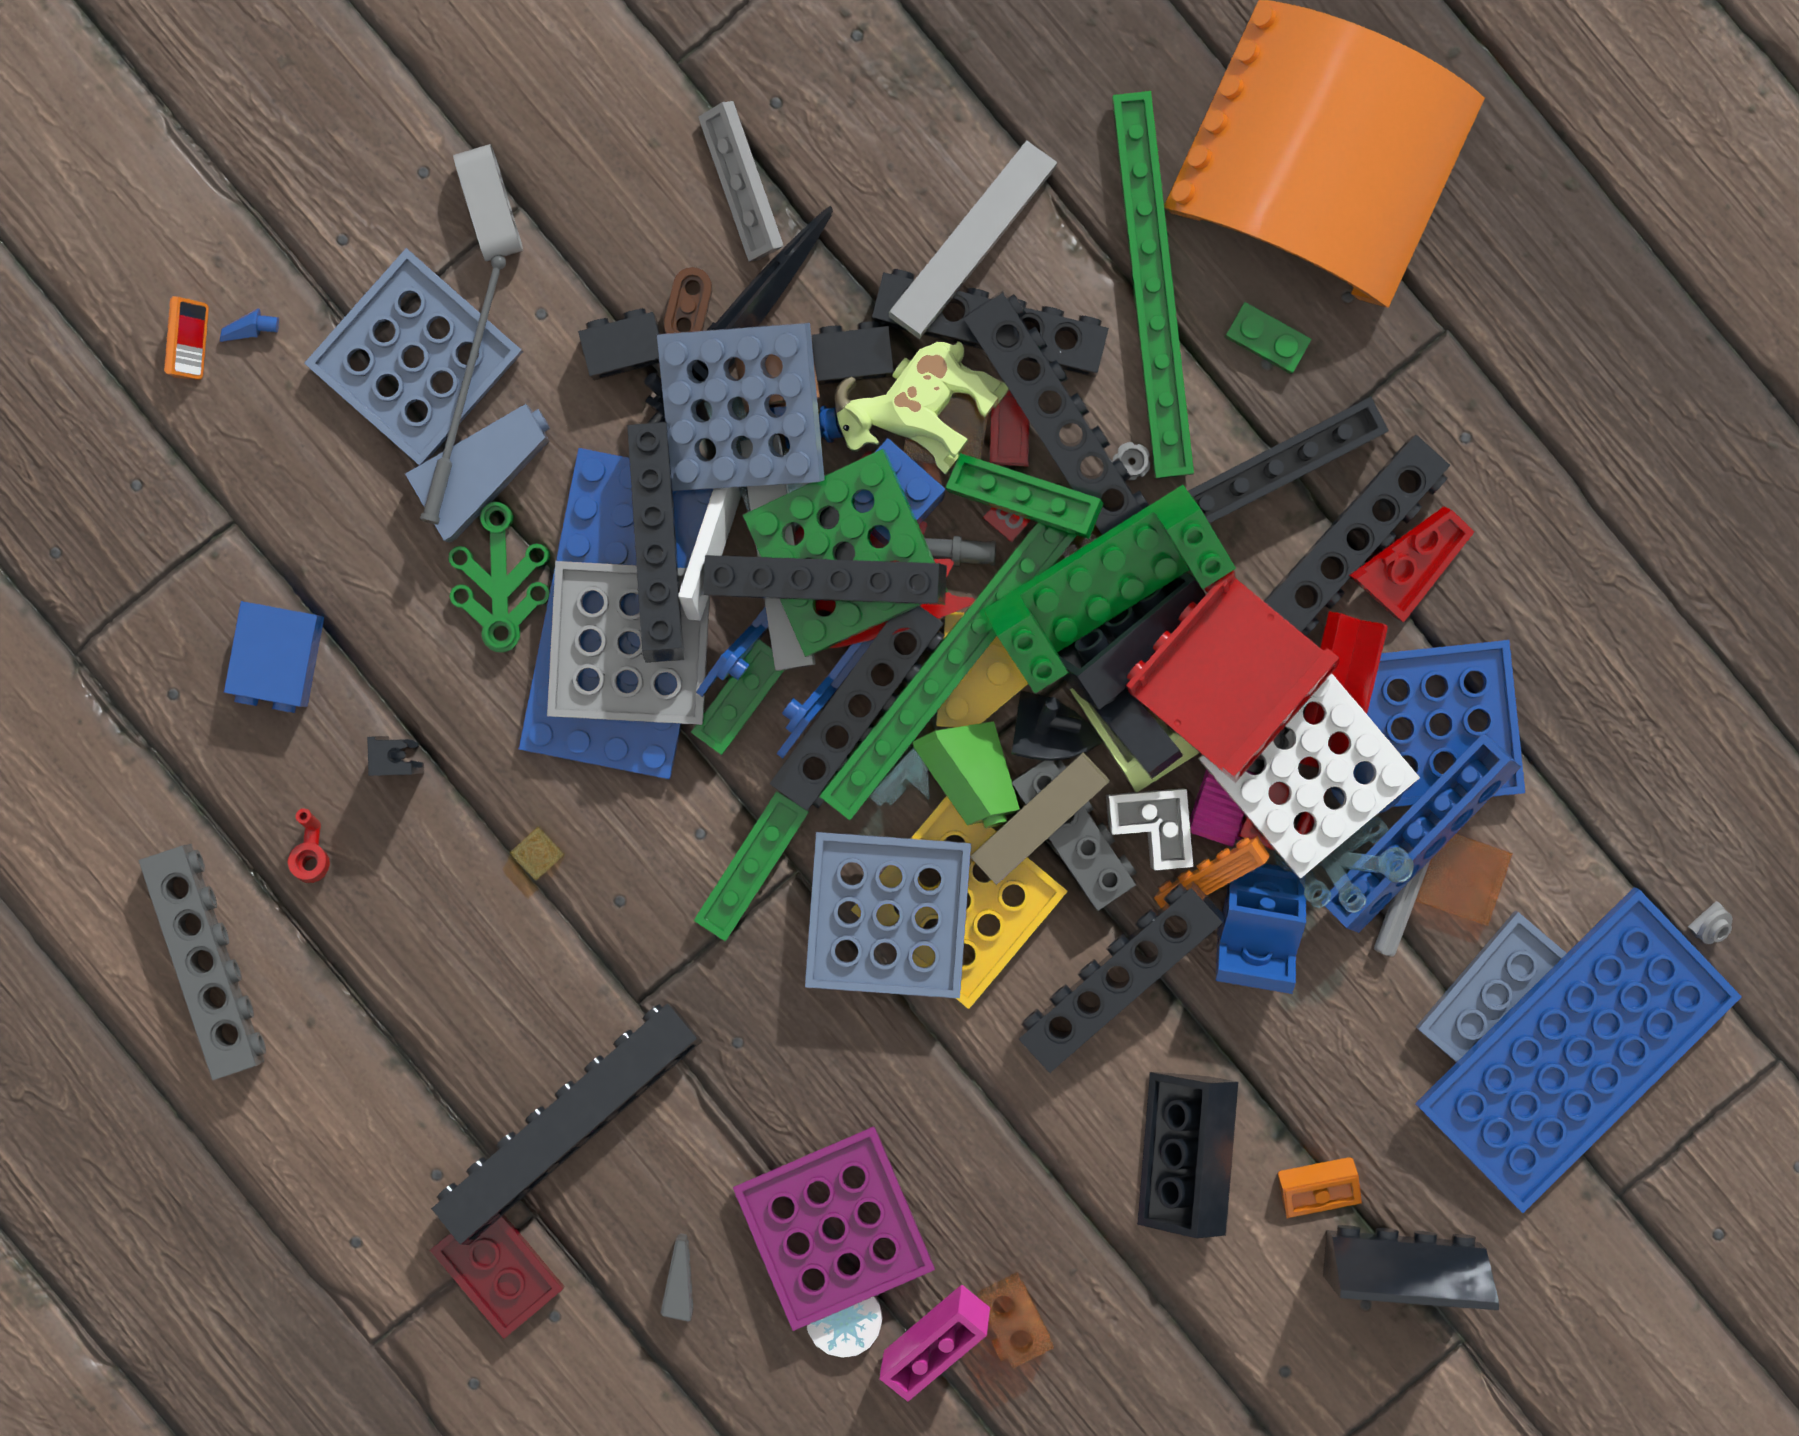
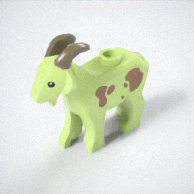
[834,341,1009,475]

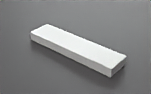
[678,487,741,621]

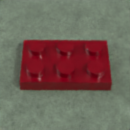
[430,1215,565,1339]

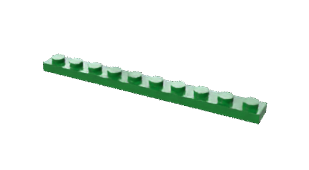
[1112,91,1194,479]
[819,522,1077,820]

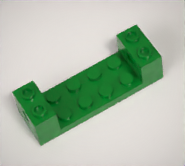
[983,485,1236,693]

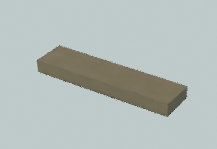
[970,752,1110,885]

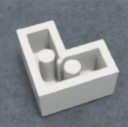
[1106,788,1193,870]

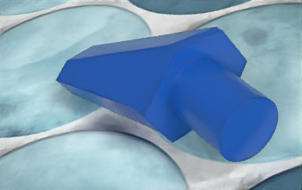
[220,309,279,342]

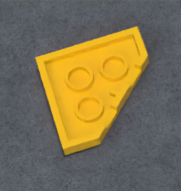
[936,612,1028,728]

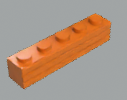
[1154,836,1270,908]

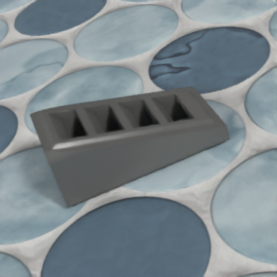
[661,1233,694,1321]

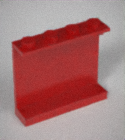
[1126,570,1339,783]

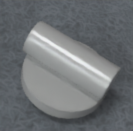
[1688,901,1733,944]

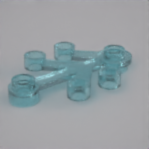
[1274,816,1414,913]

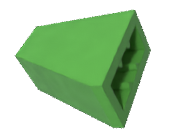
[913,721,1020,828]

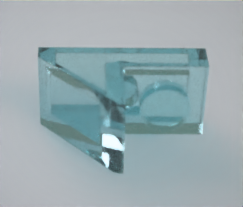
[869,747,929,806]

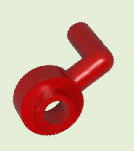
[288,808,330,883]

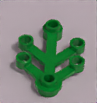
[448,502,550,652]

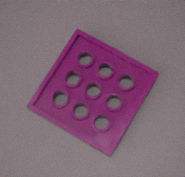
[733,1126,935,1331]

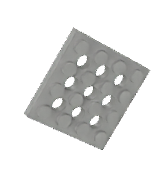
[547,561,710,725]

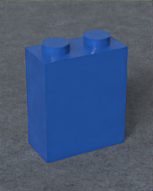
[224,601,324,713]

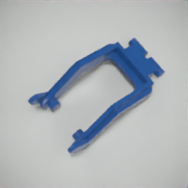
[696,607,874,759]

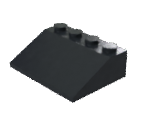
[1323,1225,1499,1311]

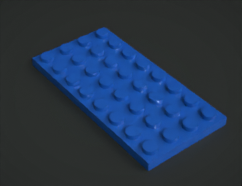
[519,448,714,779]
[1415,887,1742,1213]

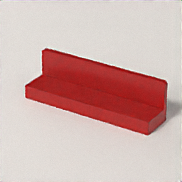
[1299,611,1388,771]

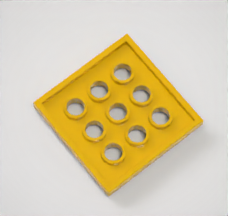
[851,795,1068,1009]

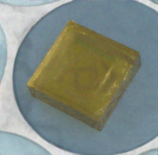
[510,826,565,881]

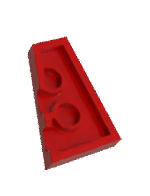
[1349,506,1474,623]

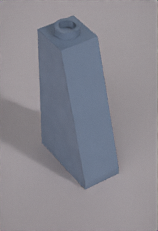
[405,404,550,543]

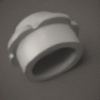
[1113,442,1151,480]

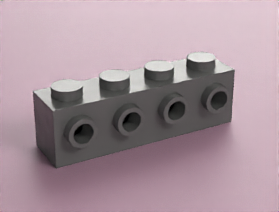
[1012,760,1137,911]

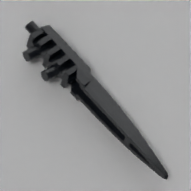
[644,206,833,424]

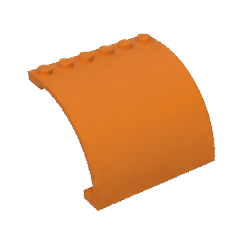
[1164,0,1485,308]

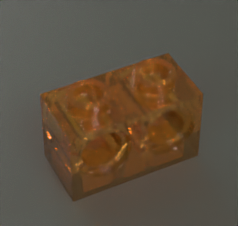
[977,1272,1054,1368]

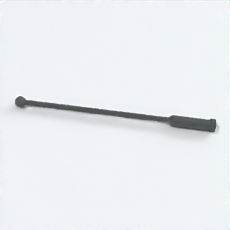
[420,255,506,525]

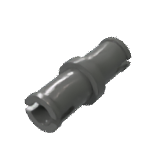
[924,536,996,567]

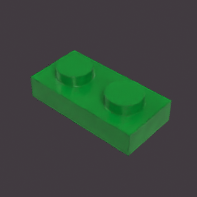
[1225,302,1312,374]

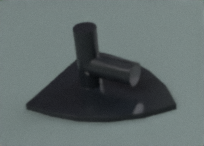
[1011,690,1103,761]

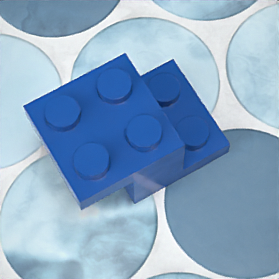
[1215,863,1306,994]

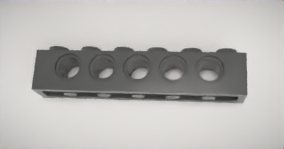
[138,844,266,1081]

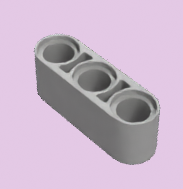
[453,144,523,262]

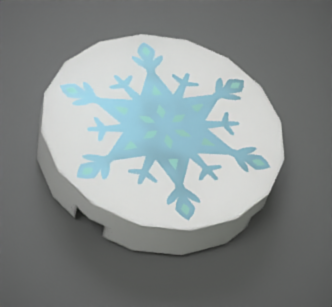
[807,1286,883,1358]

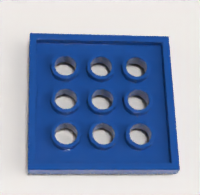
[1367,640,1525,807]

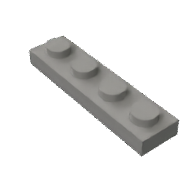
[698,101,784,262]

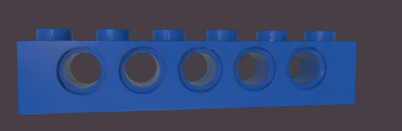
[1320,733,1521,933]

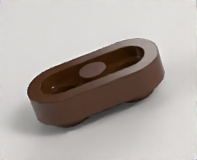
[664,267,713,334]

